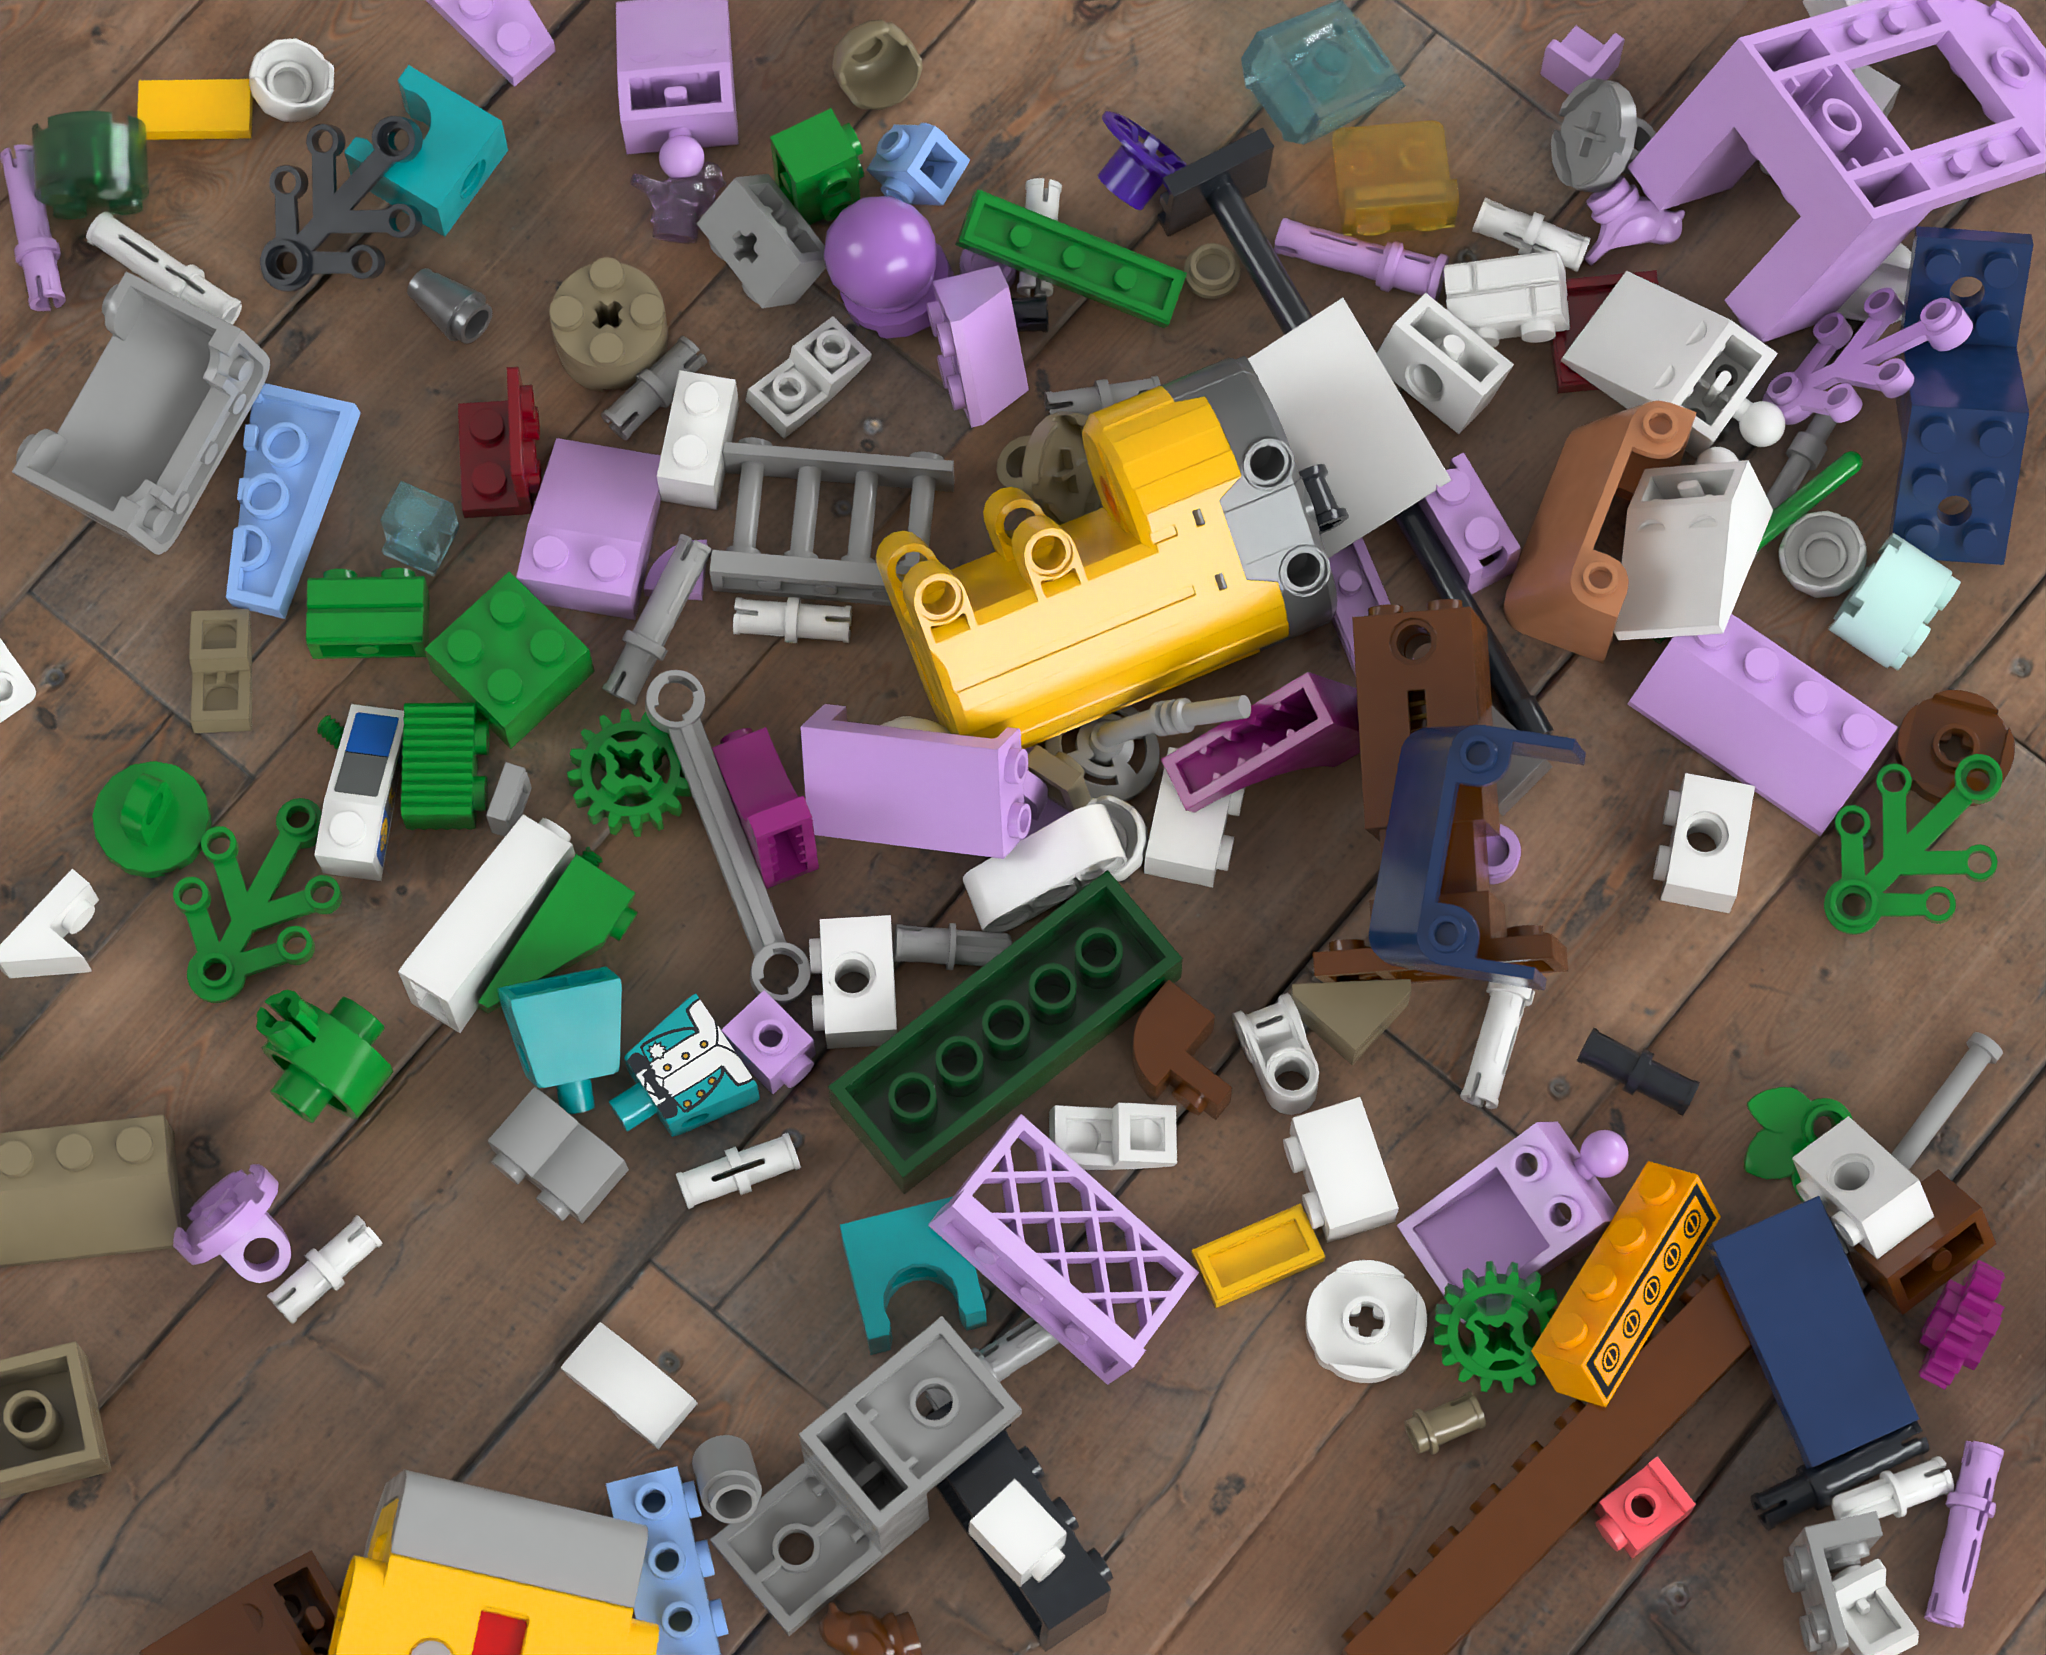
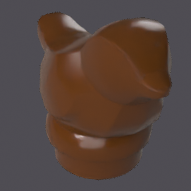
[819,1602,922,1655]

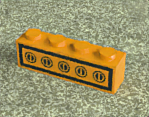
[1531,1161,1721,1407]

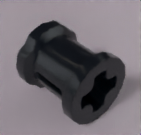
[1299,464,1349,535]

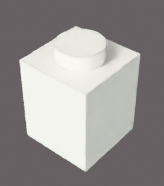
[969,1479,1067,1587]

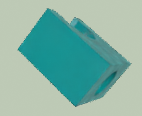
[344,65,508,237]
[840,1196,987,1355]

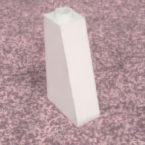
[398,815,575,1033]

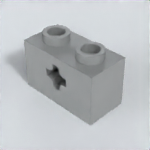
[696,174,826,308]

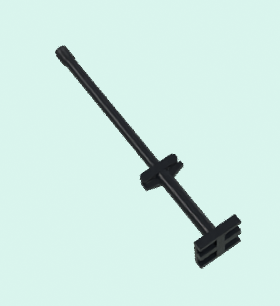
[1157,128,1554,735]

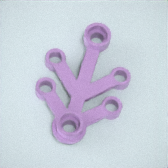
[1763,288,1973,425]

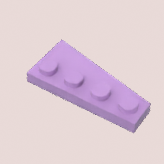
[426,0,556,87]

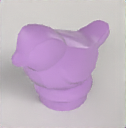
[1584,176,1685,266]

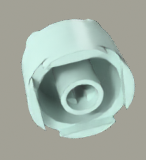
[1828,533,1961,671]

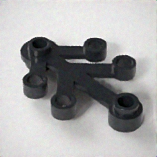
[260,116,423,291]

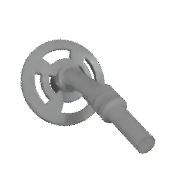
[1044,695,1251,802]

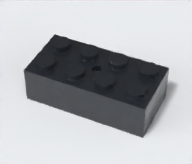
[925,1400,1113,1652]

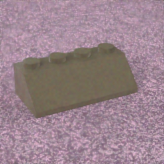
[0,1115,181,1268]

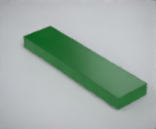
[955,189,1187,328]

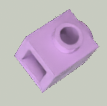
[721,990,816,1094]

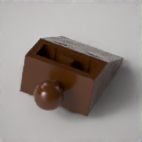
[139,1550,344,1655]

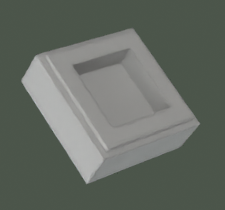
[486,762,532,837]

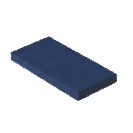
[1707,1196,1920,1469]

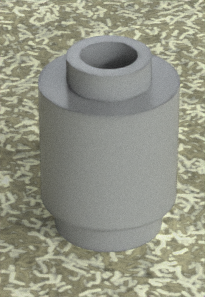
[692,1435,762,1524]

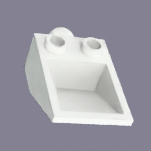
[1561,271,1785,458]
[1614,447,1773,640]

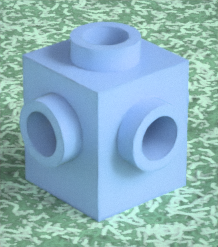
[866,123,970,206]

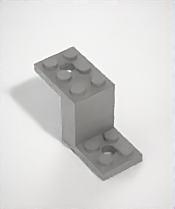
[710,1316,1022,1637]

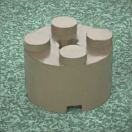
[549,257,669,392]

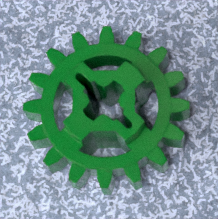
[567,708,692,837]
[1434,1261,1557,1393]

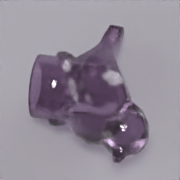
[631,161,726,243]

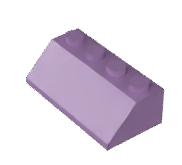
[1627,614,1898,836]

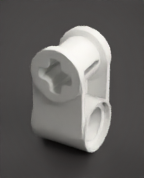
[1232,993,1319,1115]

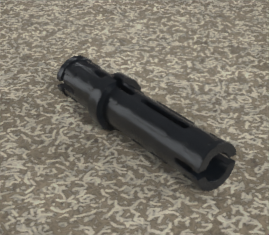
[1751,1421,1929,1531]

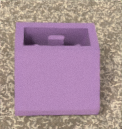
[927,265,1029,428]

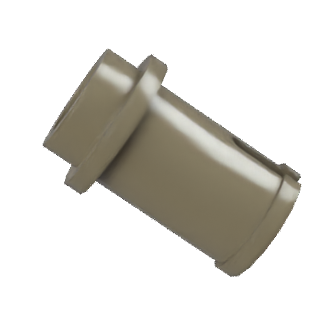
[1404,1391,1486,1455]

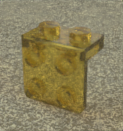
[1332,120,1459,236]

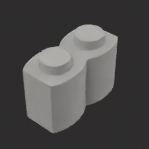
[488,1087,629,1224]

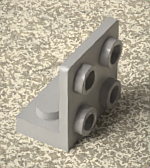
[1783,1511,1883,1655]

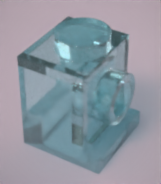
[380,481,460,576]

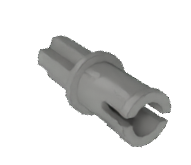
[893,923,1012,970]

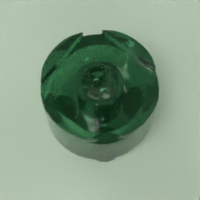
[32,111,149,220]

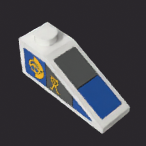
[314,704,404,881]

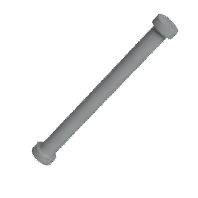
[1835,1032,2003,1255]

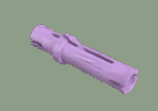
[0,144,66,311]
[1924,1441,2004,1628]

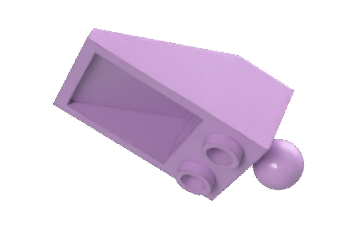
[616,0,739,181]
[1397,1121,1629,1324]

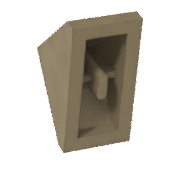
[1290,979,1411,1065]

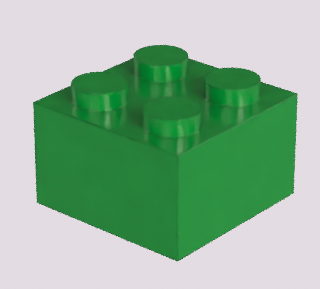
[424,571,595,749]

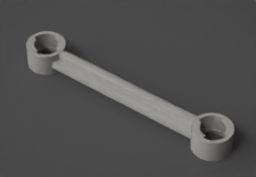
[645,670,811,1005]

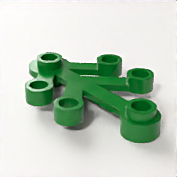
[1824,754,2003,935]
[173,798,342,1003]

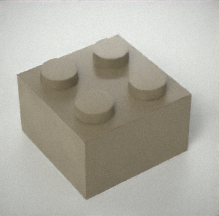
[0,1341,112,1499]

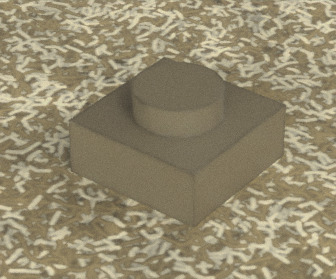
[1028,744,1091,812]

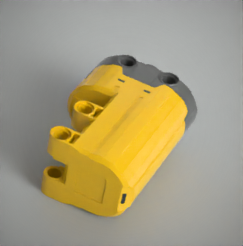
[876,356,1337,749]

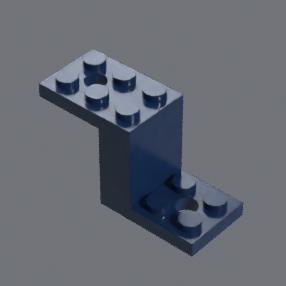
[1888,226,2034,565]

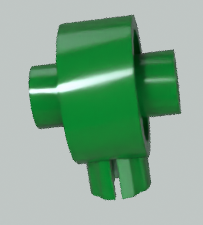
[256,990,393,1123]

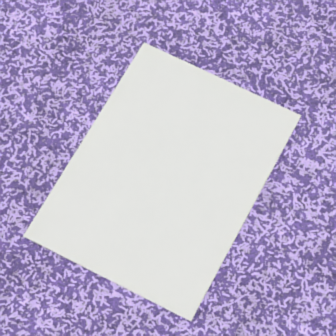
[1248,298,1452,558]

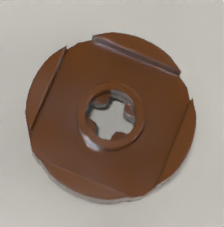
[1895,690,2015,806]

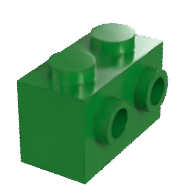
[770,108,865,225]

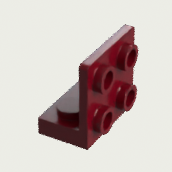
[458,367,542,518]

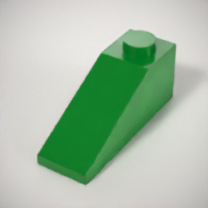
[478,854,638,1014]

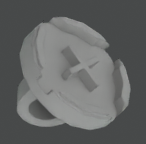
[1551,79,1656,192]

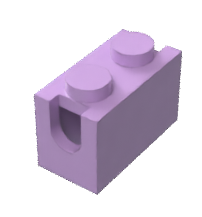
[1418,452,1521,594]

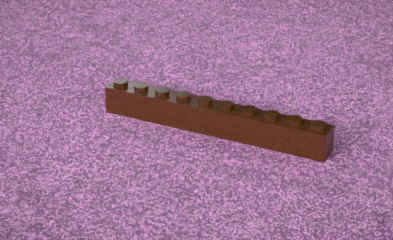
[1341,1273,1753,1655]

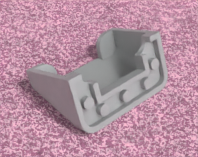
[12,271,270,555]

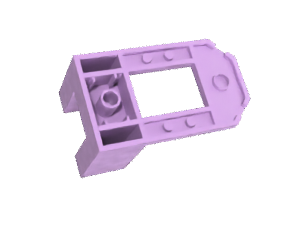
[1628,0,2046,343]

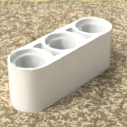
[963,804,1127,933]

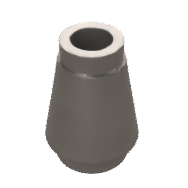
[407,268,492,344]

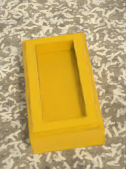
[137,79,253,140]
[1191,1203,1325,1308]

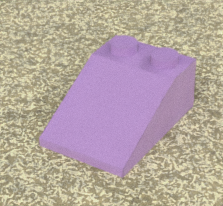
[516,438,661,620]

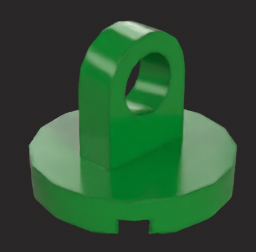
[92,761,212,878]

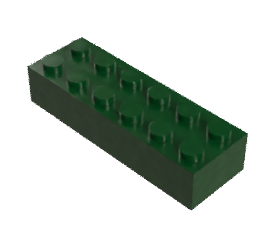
[828,870,1183,1194]

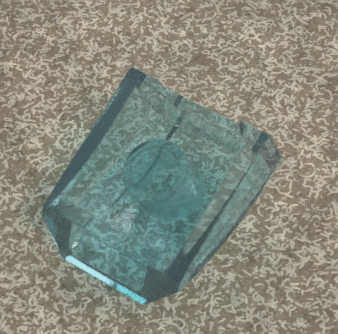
[1241,0,1406,145]

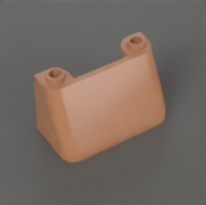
[1503,400,1697,664]

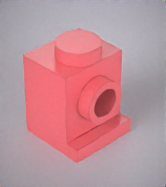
[1594,1456,1696,1559]

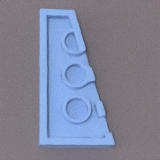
[226,383,361,619]

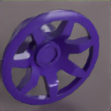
[1098,111,1187,210]

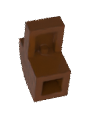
[1132,979,1232,1120]

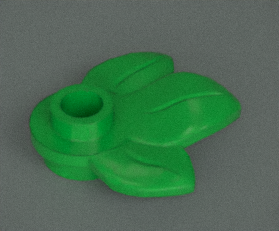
[1744,1087,1853,1202]

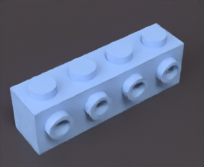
[606,1466,729,1655]

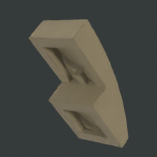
[189,609,252,733]

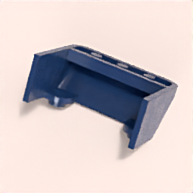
[1369,725,1586,991]

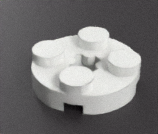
[1306,1260,1427,1383]

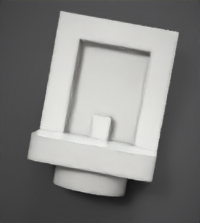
[1832,1559,1919,1655]

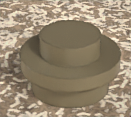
[1184,243,1241,299]

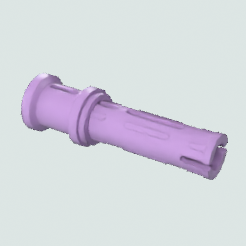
[1274,218,1449,301]

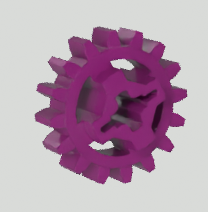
[1919,1260,2005,1390]

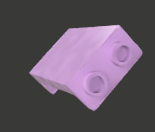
[801,704,1031,859]

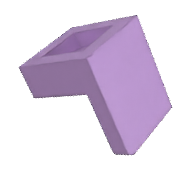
[1540,25,1625,95]

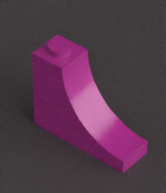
[1161,672,1360,813]
[712,727,819,889]

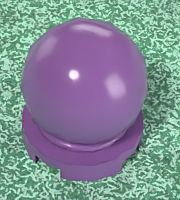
[824,196,954,339]

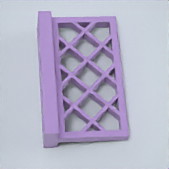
[928,1114,1199,1385]

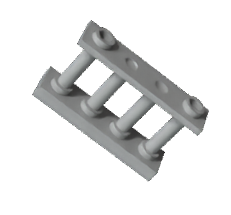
[710,437,955,606]

